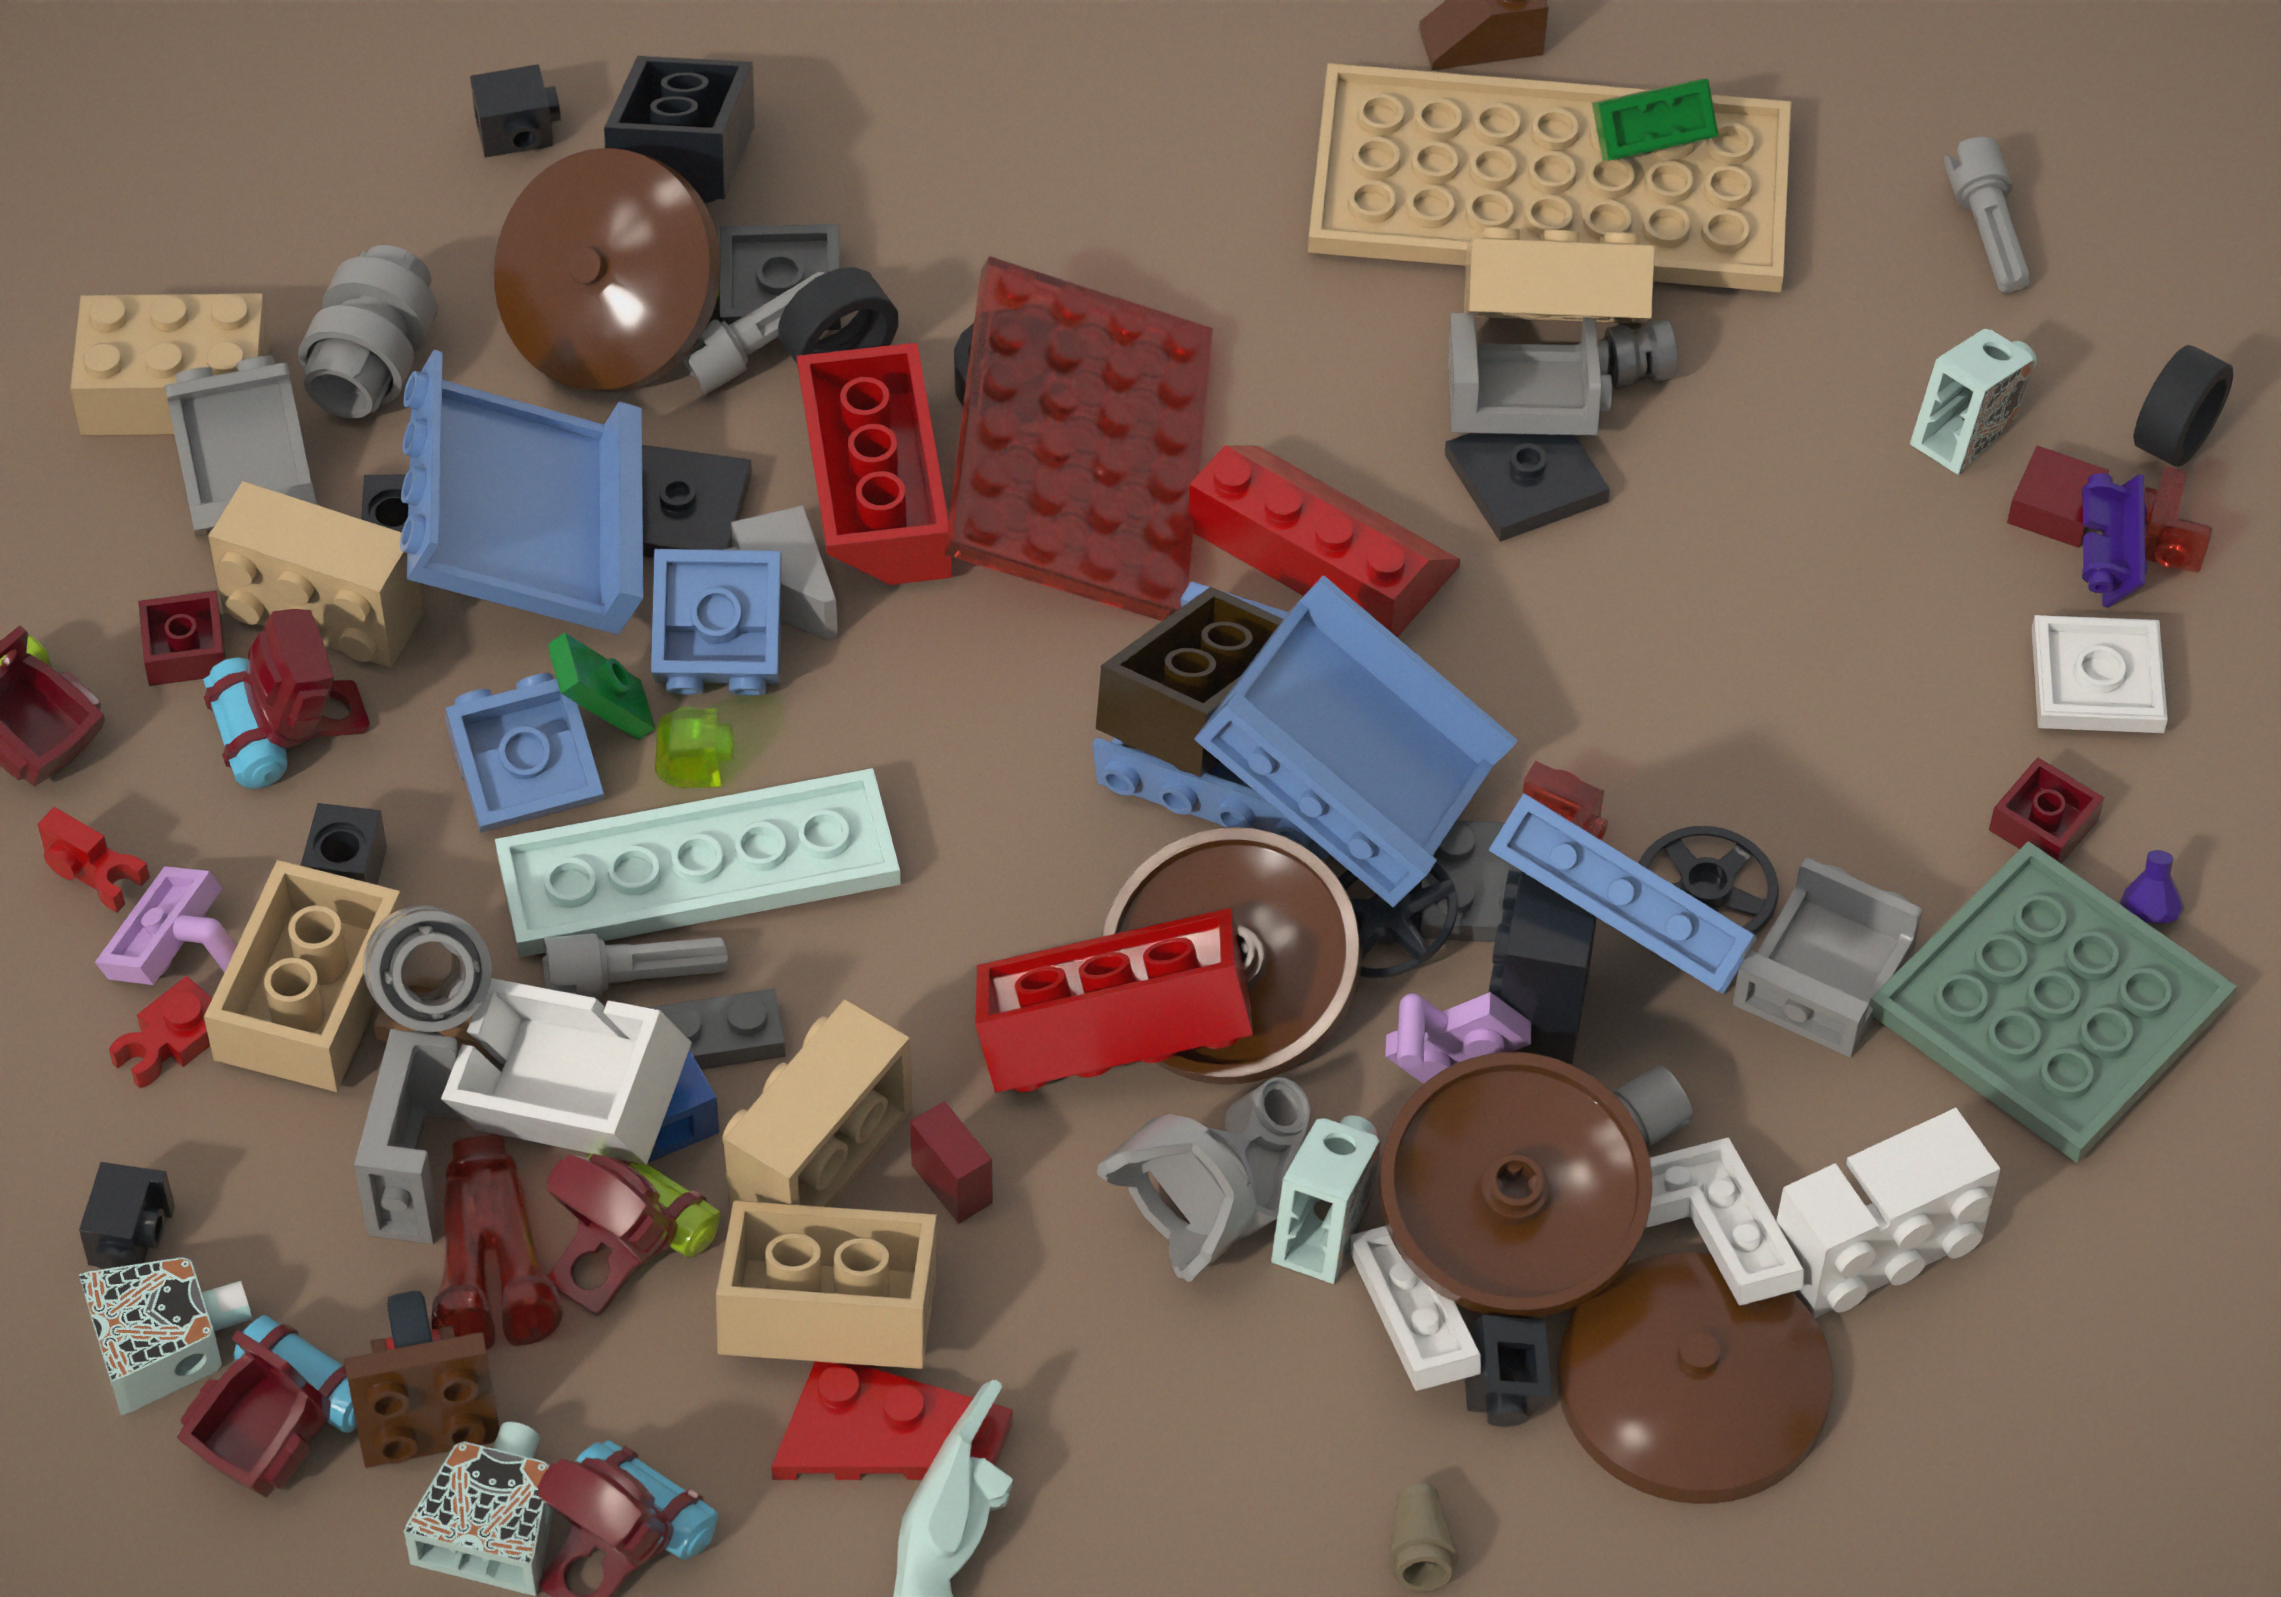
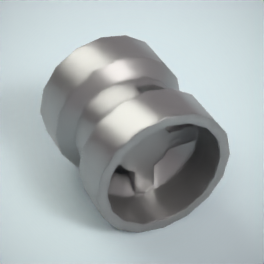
[1604,319,1677,387]

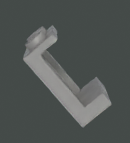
[1447,313,1612,435]
[165,356,317,537]
[1732,858,1923,1058]
[354,1029,463,1245]

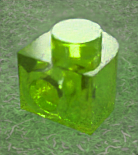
[655,707,734,788]

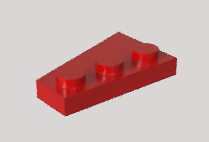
[771,1361,1013,1480]

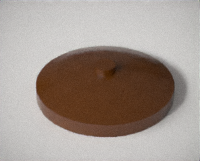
[494,148,721,392]
[1101,827,1362,1085]
[1379,1052,1653,1318]
[1557,1252,1833,1504]

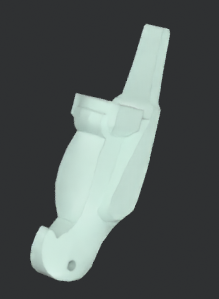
[893,1380,1013,1597]

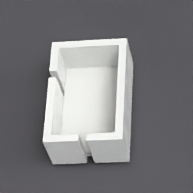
[441,978,692,1165]
[1776,1108,2000,1318]

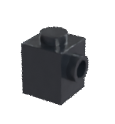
[470,64,561,158]

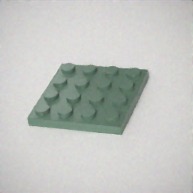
[1869,841,2237,1163]

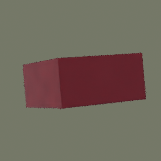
[2007,445,2109,548]
[138,591,226,686]
[1989,757,2105,864]
[910,1101,993,1224]

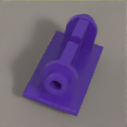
[2082,473,2147,608]

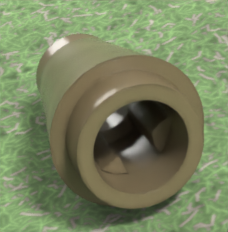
[1388,1483,1458,1591]

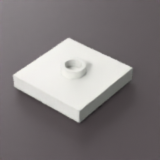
[2031,615,2168,733]

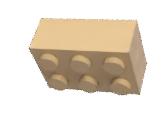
[1464,228,1655,324]
[70,293,271,436]
[208,481,424,668]
[204,860,403,1092]
[722,999,912,1211]
[716,1201,937,1369]

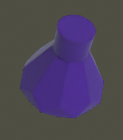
[2120,850,2184,923]

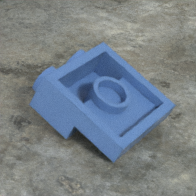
[651,549,782,696]
[445,673,604,833]

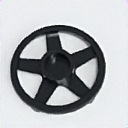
[1639,826,1779,935]
[1338,862,1458,978]

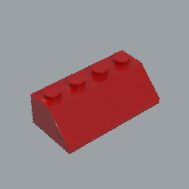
[796,342,952,585]
[1188,445,1460,637]
[975,908,1253,1093]

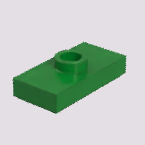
[1592,78,1719,161]
[548,633,656,740]

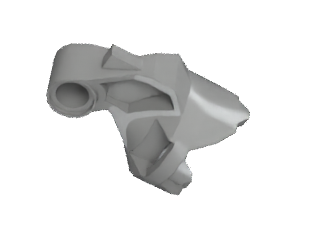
[1097,1077,1310,1282]

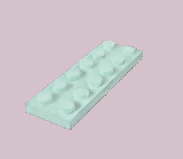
[495,768,901,957]

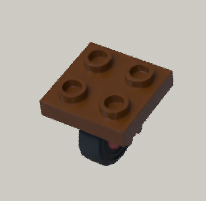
[344,1291,500,1468]

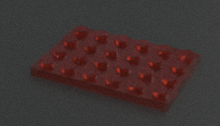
[944,256,1213,621]

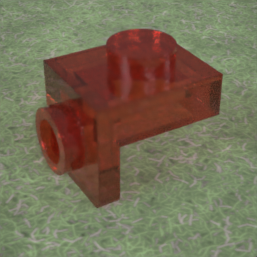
[2144,466,2212,572]
[1522,761,1608,841]

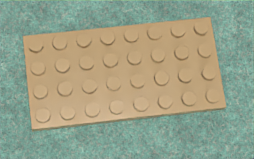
[1308,63,1791,292]

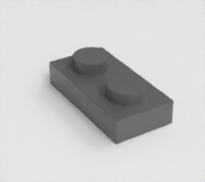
[645,989,786,1069]

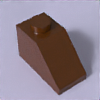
[1419,0,1549,70]

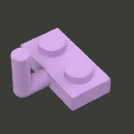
[95,866,237,985]
[1385,992,1531,1084]

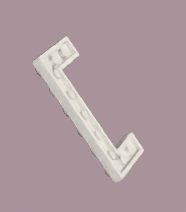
[1349,1137,1803,1391]

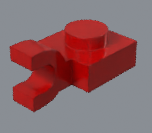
[37,807,150,913]

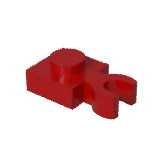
[109,976,212,1088]

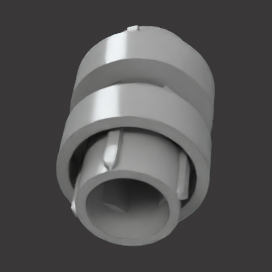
[298,245,437,418]
[363,905,492,1032]

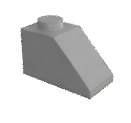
[724,505,838,640]

